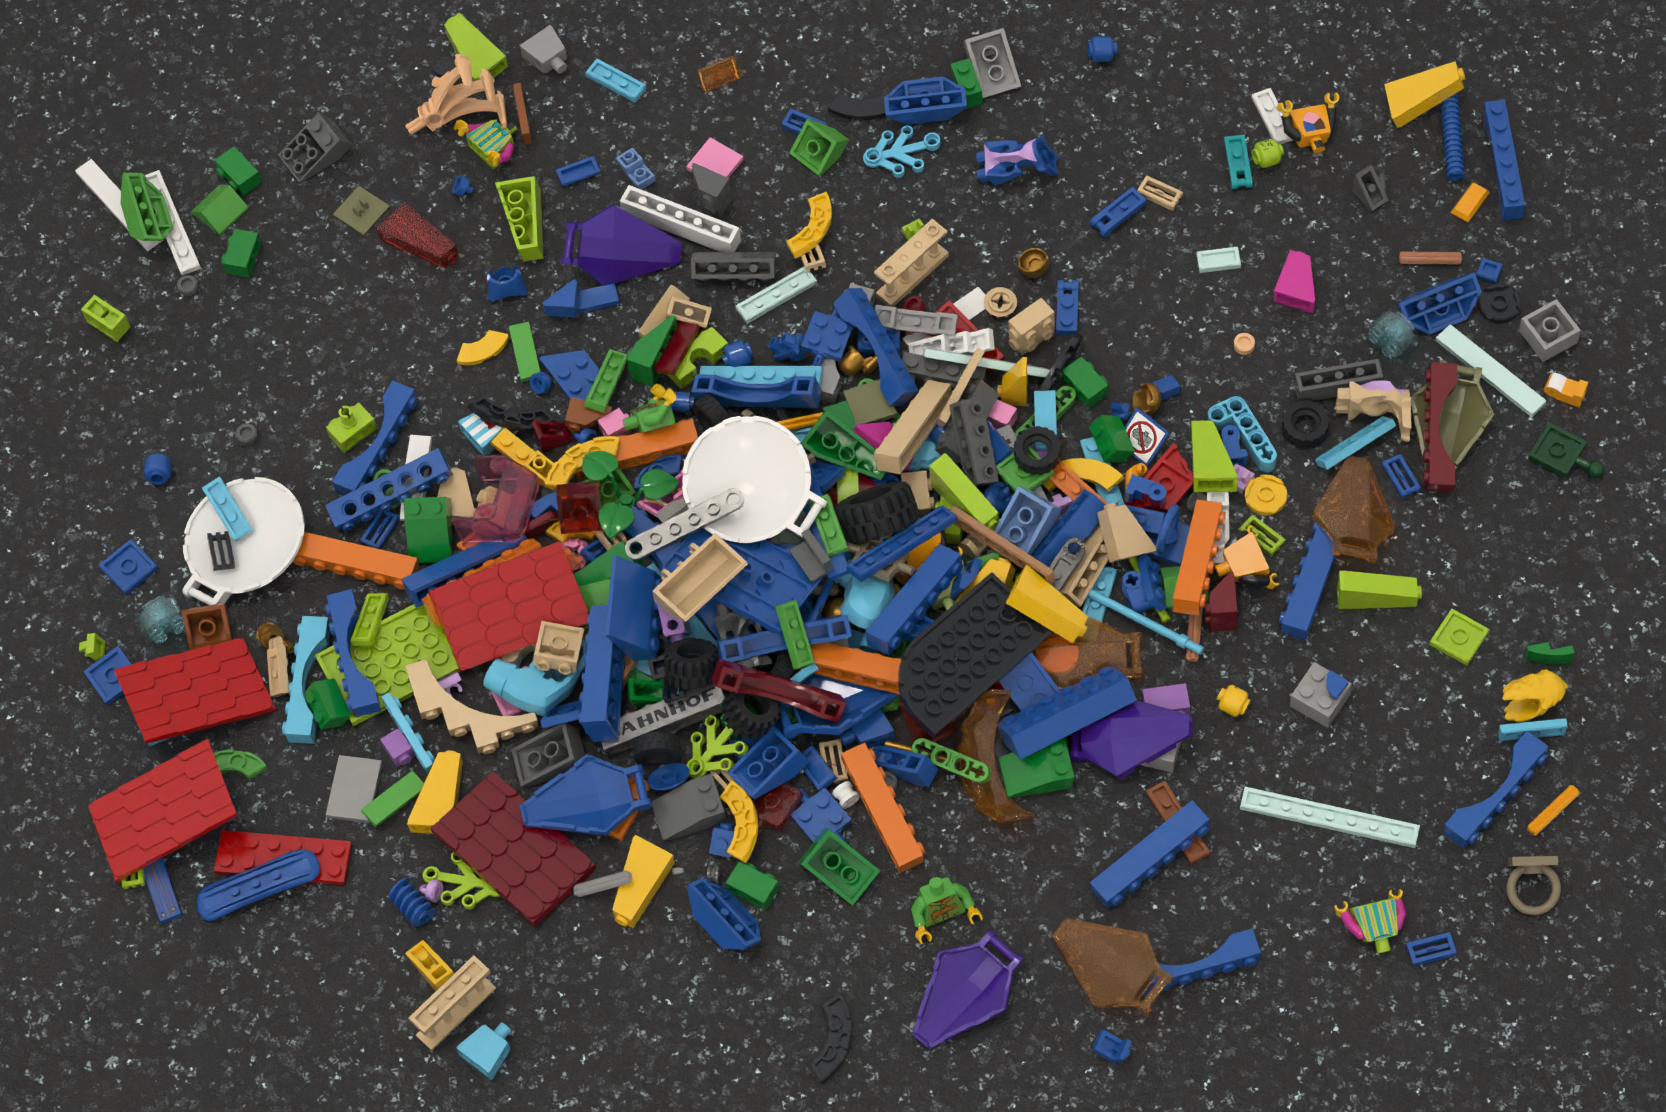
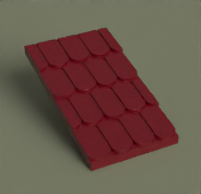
[431,772,596,927]

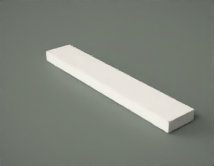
[75,159,164,252]
[145,170,201,276]

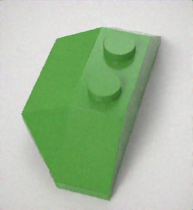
[120,172,174,241]

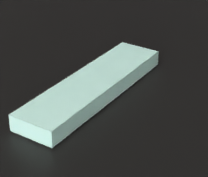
[736,267,817,324]

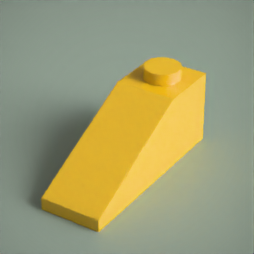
[997,357,1028,406]
[405,940,454,991]

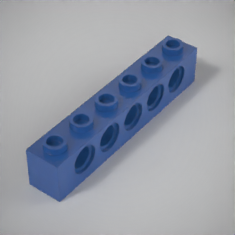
[325,448,453,531]

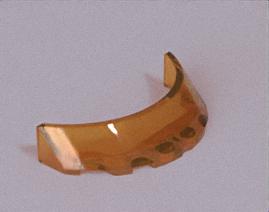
[958,689,1035,823]

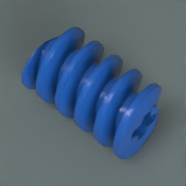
[388,878,436,927]

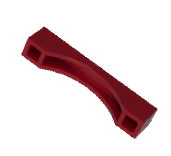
[1422,362,1457,492]
[712,659,846,723]

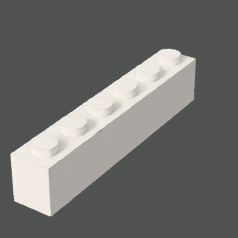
[620,185,741,252]

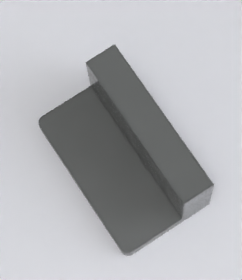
[790,529,834,583]

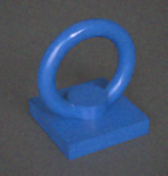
[1146,504,1190,566]

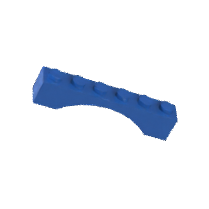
[1483,100,1525,220]
[833,288,919,406]
[692,374,822,408]
[332,380,418,495]
[325,589,381,718]
[716,614,852,662]
[1443,731,1548,849]
[1122,928,1261,997]

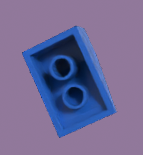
[727,726,810,799]

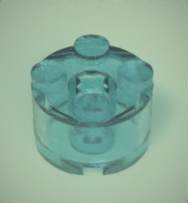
[1367,308,1418,359]
[136,595,185,644]

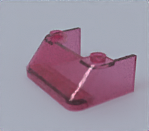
[452,455,540,542]

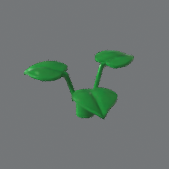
[582,451,679,539]

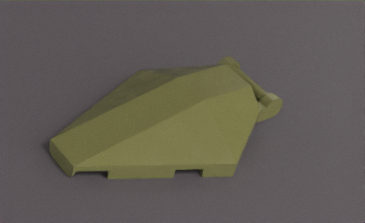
[1411,360,1495,470]

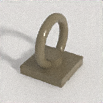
[1506,856,1561,915]

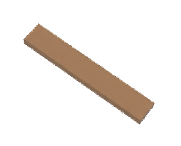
[950,505,1056,585]

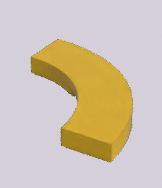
[786,192,832,259]
[545,436,620,490]
[1042,458,1125,492]
[720,780,758,863]

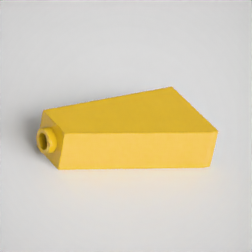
[1384,62,1466,128]
[1006,565,1088,643]
[407,750,463,834]
[612,835,675,928]

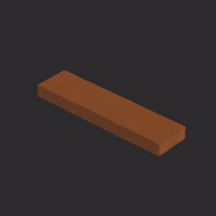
[1146,781,1210,865]

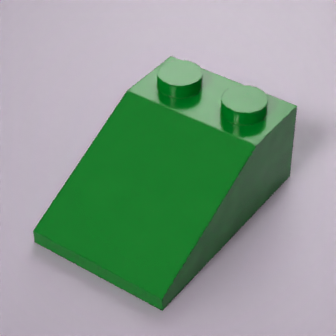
[626,315,677,387]
[404,497,452,563]
[998,738,1075,799]
[798,827,880,906]

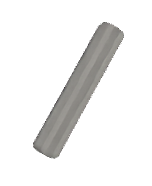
[573,870,632,897]

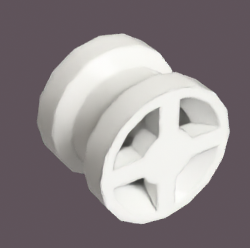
[832,781,860,809]

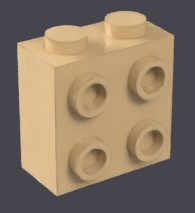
[1008,298,1055,355]

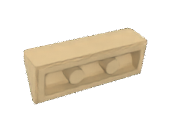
[639,285,690,339]

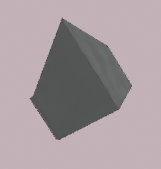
[1352,165,1388,211]

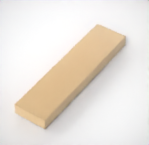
[936,348,985,428]

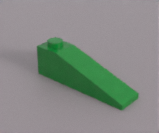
[800,410,886,480]

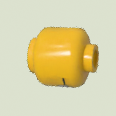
[1216,685,1250,717]

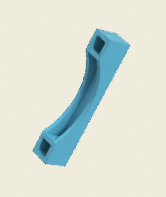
[282,616,331,744]

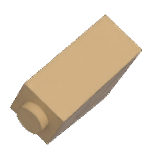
[437,467,475,527]
[1097,503,1157,562]

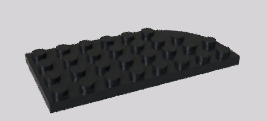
[898,572,1054,738]

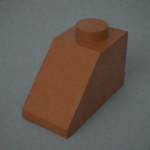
[565,397,612,432]

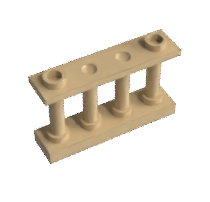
[874,219,949,307]
[409,956,496,1051]

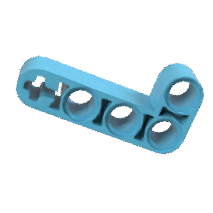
[1208,396,1277,473]

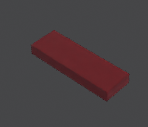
[654,322,700,376]

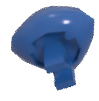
[982,481,1013,515]

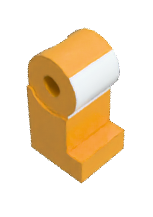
[1544,373,1588,407]

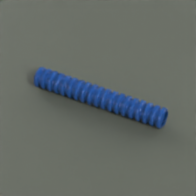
[1441,92,1465,181]

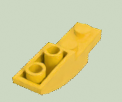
[491,428,559,492]

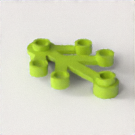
[687,715,748,779]
[423,852,500,910]

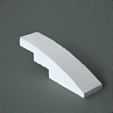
[908,328,995,355]
[400,435,432,521]

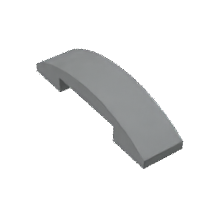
[875,305,958,336]

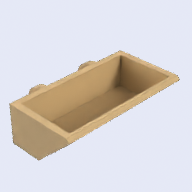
[652,533,748,622]

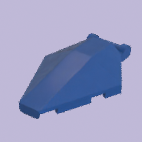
[779,674,900,739]
[520,754,652,836]

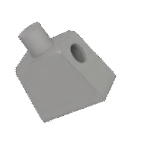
[520,25,567,74]

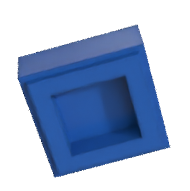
[1476,258,1503,284]

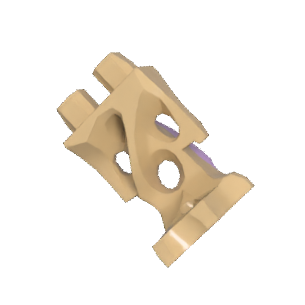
[1336,381,1411,442]

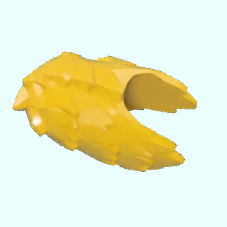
[1502,669,1568,722]

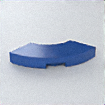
[634,454,683,491]

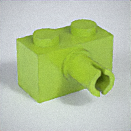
[326,403,377,453]

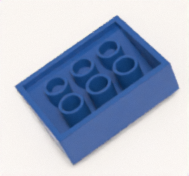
[605,555,662,661]

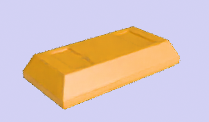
[1451,182,1490,223]

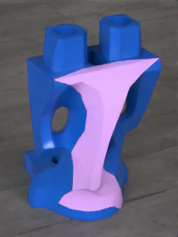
[976,135,1059,185]

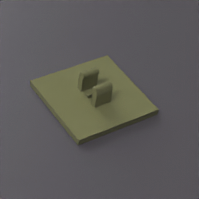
[333,186,390,236]

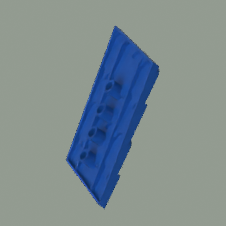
[659,528,824,634]

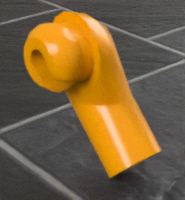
[1125,463,1147,490]

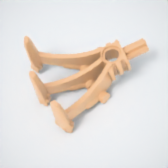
[406,54,507,134]

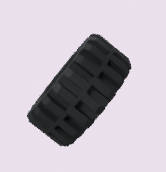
[834,481,919,544]

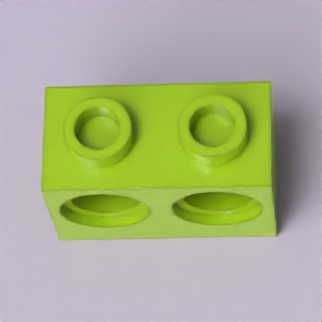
[81,295,130,342]

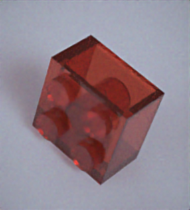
[556,481,603,534]

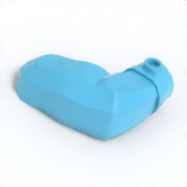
[825,553,895,630]
[483,640,587,716]

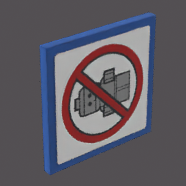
[1125,408,1170,467]

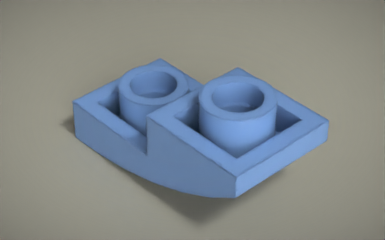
[616,148,656,190]

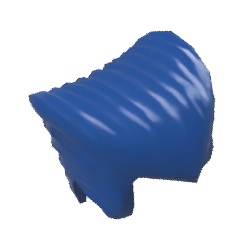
[487,265,528,302]

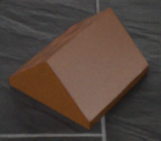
[181,603,232,650]

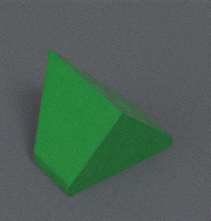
[627,668,664,709]

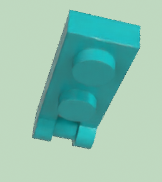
[1224,135,1253,190]

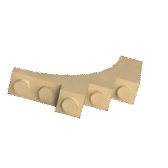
[405,659,538,754]

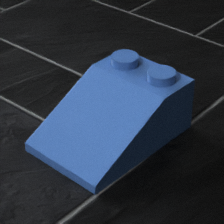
[994,486,1062,555]

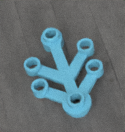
[863,125,941,178]

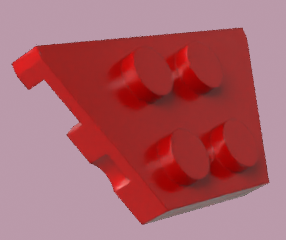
[1124,443,1193,513]

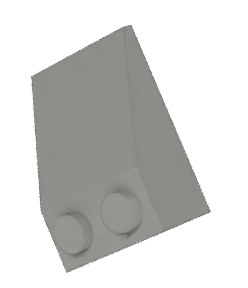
[963,28,1021,98]

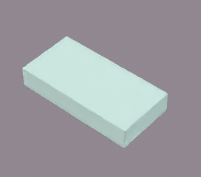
[1196,247,1241,273]

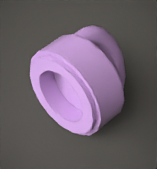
[419,879,443,903]

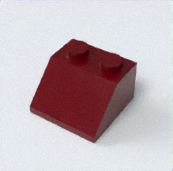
[1204,572,1237,632]

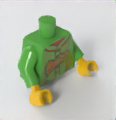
[623,384,676,432]
[911,877,982,944]

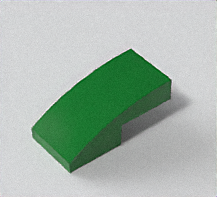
[1525,642,1574,664]

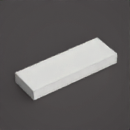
[1252,88,1292,144]

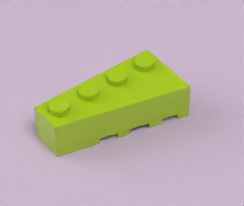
[495,176,544,262]

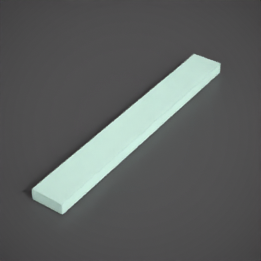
[1240,787,1420,848]

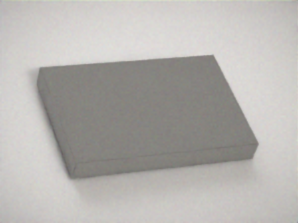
[326,755,383,823]

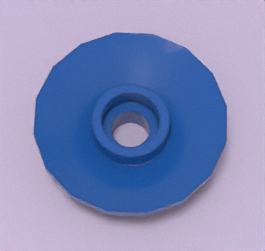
[647,763,690,790]

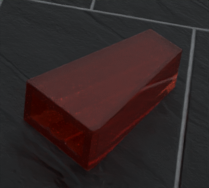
[376,202,459,268]

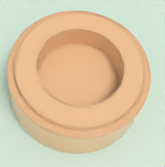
[1234,333,1255,355]

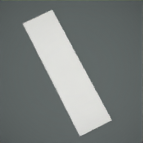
[902,287,985,346]

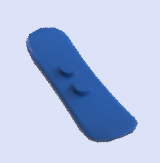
[196,850,320,921]

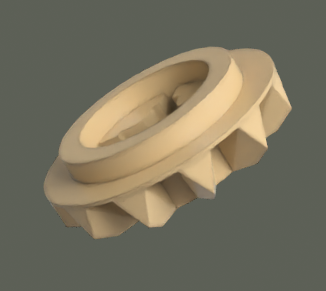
[984,287,1017,318]

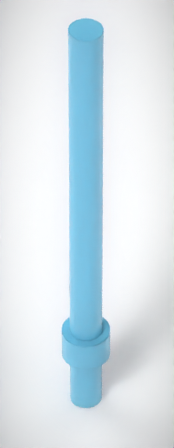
[1087,589,1204,655]

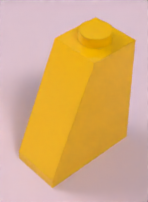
[956,558,1016,602]

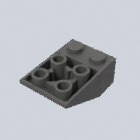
[278,112,353,183]

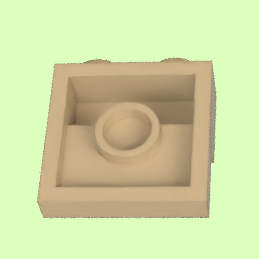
[533,621,584,675]

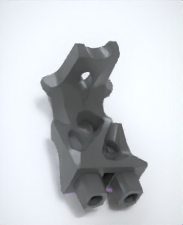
[714,603,772,670]

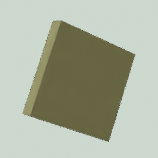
[843,380,897,425]

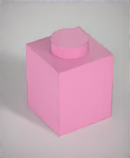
[986,400,1017,429]
[598,408,632,437]

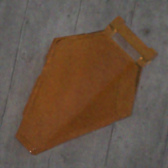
[1311,455,1396,564]
[1032,617,1144,689]
[1052,918,1174,1014]

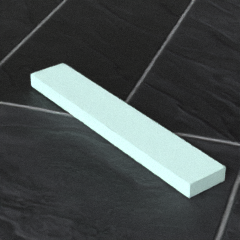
[1436,324,1546,418]
[922,347,1050,378]

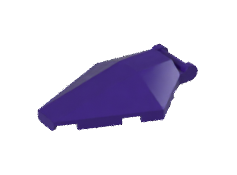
[561,204,682,286]
[1069,700,1193,779]
[912,930,1025,1049]

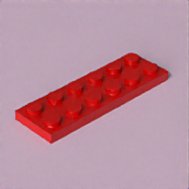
[214,830,352,885]

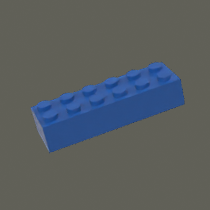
[578,605,626,742]
[997,666,1137,760]

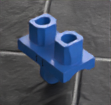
[768,332,805,362]

